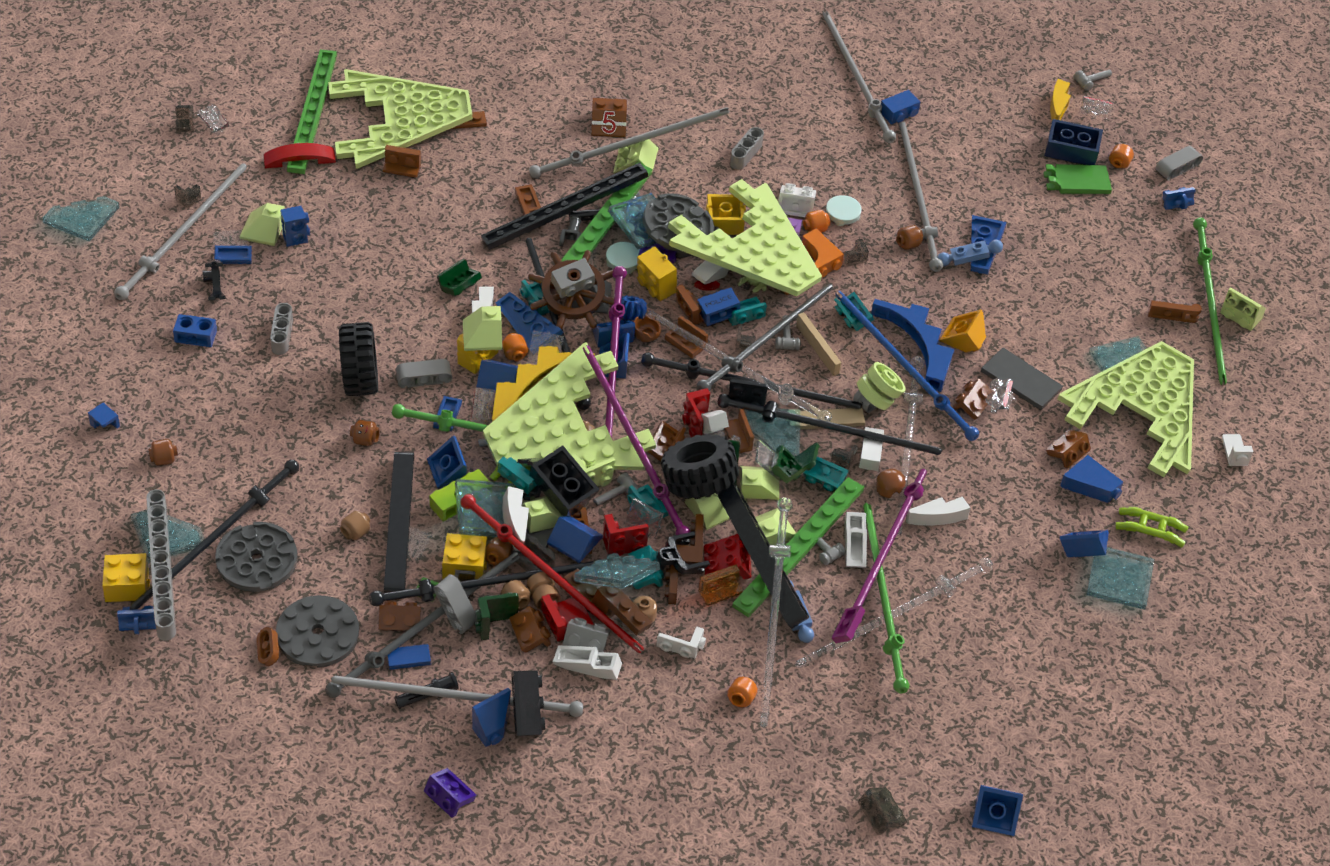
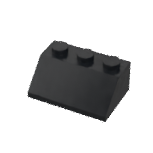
[529,445,600,516]
[511,670,545,737]

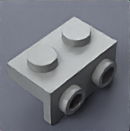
[563,618,610,652]

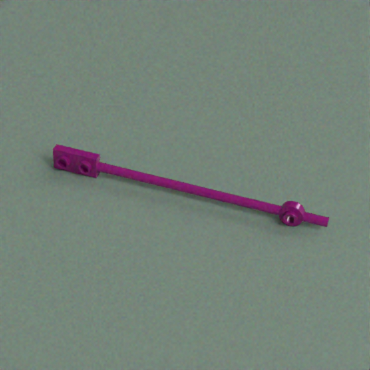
[831,468,927,643]

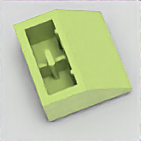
[613,139,658,174]
[1220,287,1266,331]

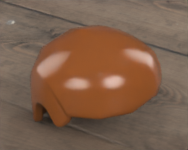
[633,316,661,342]
[876,469,906,498]

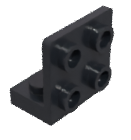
[728,379,768,408]

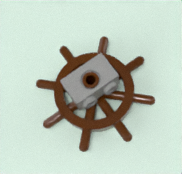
[528,250,614,329]

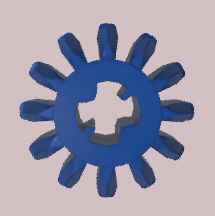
[621,295,647,320]

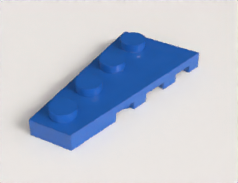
[970,215,1006,275]
[495,292,564,355]

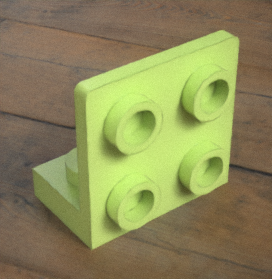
[572,454,615,487]

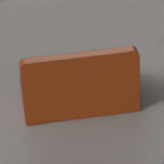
[724,409,754,453]

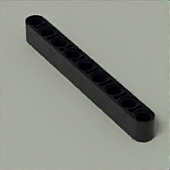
[384,452,414,593]
[717,482,809,629]

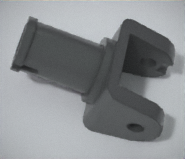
[559,216,581,247]

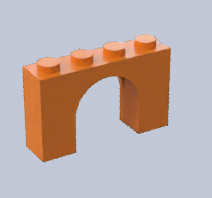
[783,228,844,295]

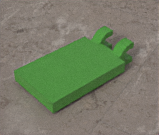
[1043,164,1112,194]

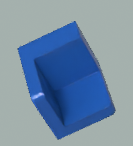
[88,402,120,428]

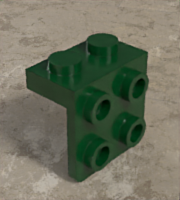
[771,442,820,484]
[474,593,519,641]

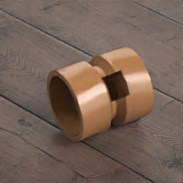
[527,572,561,610]

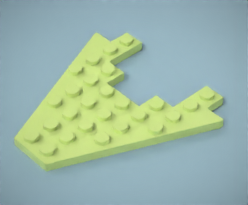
[328,69,473,169]
[668,179,822,297]
[1057,341,1194,477]
[483,342,656,470]

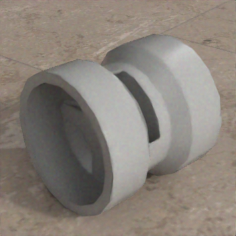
[853,390,876,413]

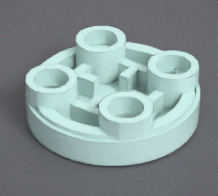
[826,195,861,226]
[606,242,640,274]

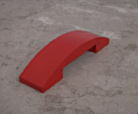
[263,143,336,169]

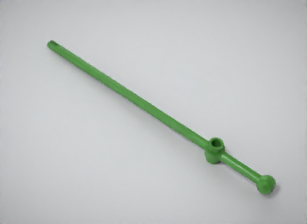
[1193,217,1227,385]
[392,404,488,432]
[863,503,910,694]

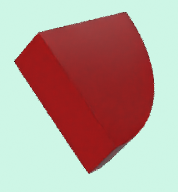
[694,280,720,291]

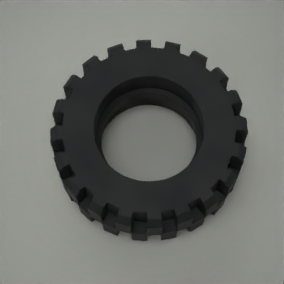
[339,322,378,396]
[661,434,739,499]

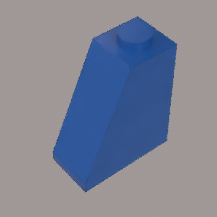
[1060,455,1123,503]

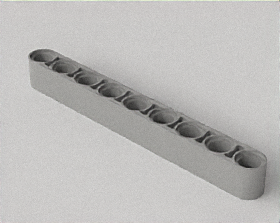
[146,489,176,640]

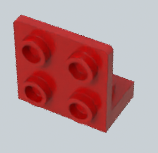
[682,388,710,438]
[602,514,649,557]
[704,534,751,579]
[541,594,594,642]

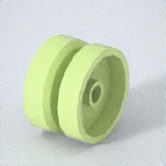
[857,362,905,410]

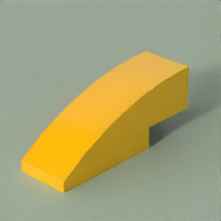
[1050,79,1071,120]

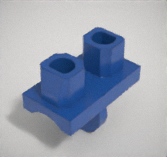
[1162,187,1196,210]
[117,606,156,634]

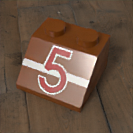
[591,98,627,137]

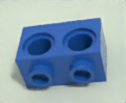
[280,205,310,247]
[173,314,217,347]

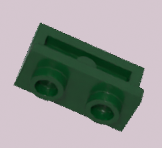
[437,259,482,296]

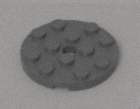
[643,193,714,253]
[215,522,298,592]
[276,595,359,668]

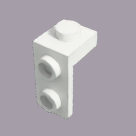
[1222,434,1253,466]
[657,627,706,659]

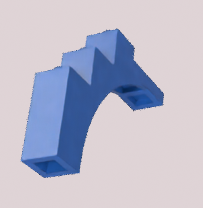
[871,299,954,392]

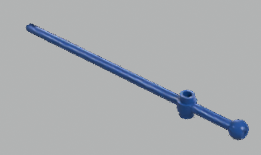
[835,291,979,441]

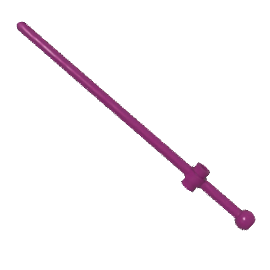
[605,266,627,438]
[583,345,691,535]

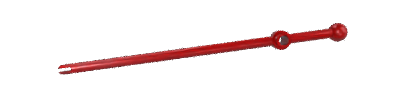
[460,494,644,653]

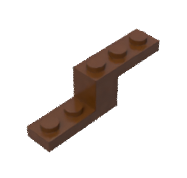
[664,514,704,605]
[563,569,653,636]

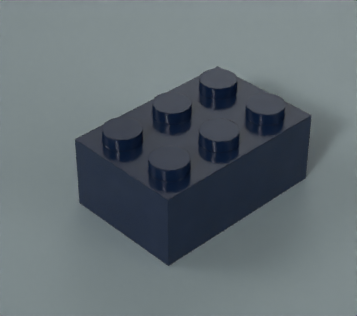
[1044,119,1103,165]

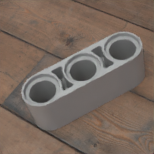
[730,127,764,170]
[1155,146,1203,181]
[270,303,293,355]
[395,359,452,388]
[434,574,476,634]

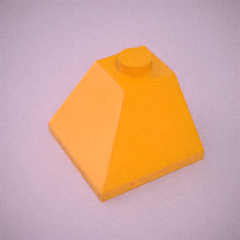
[939,310,986,353]

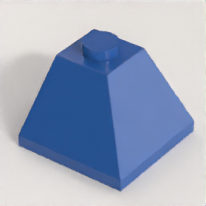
[472,688,511,747]

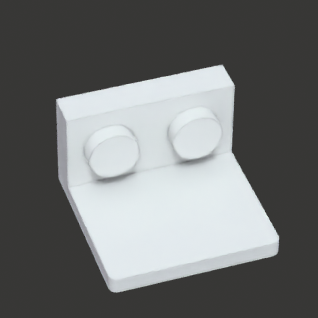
[778,183,816,217]

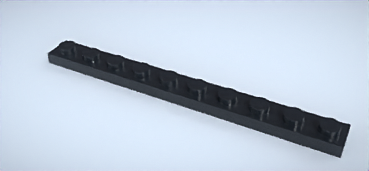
[481,162,649,250]

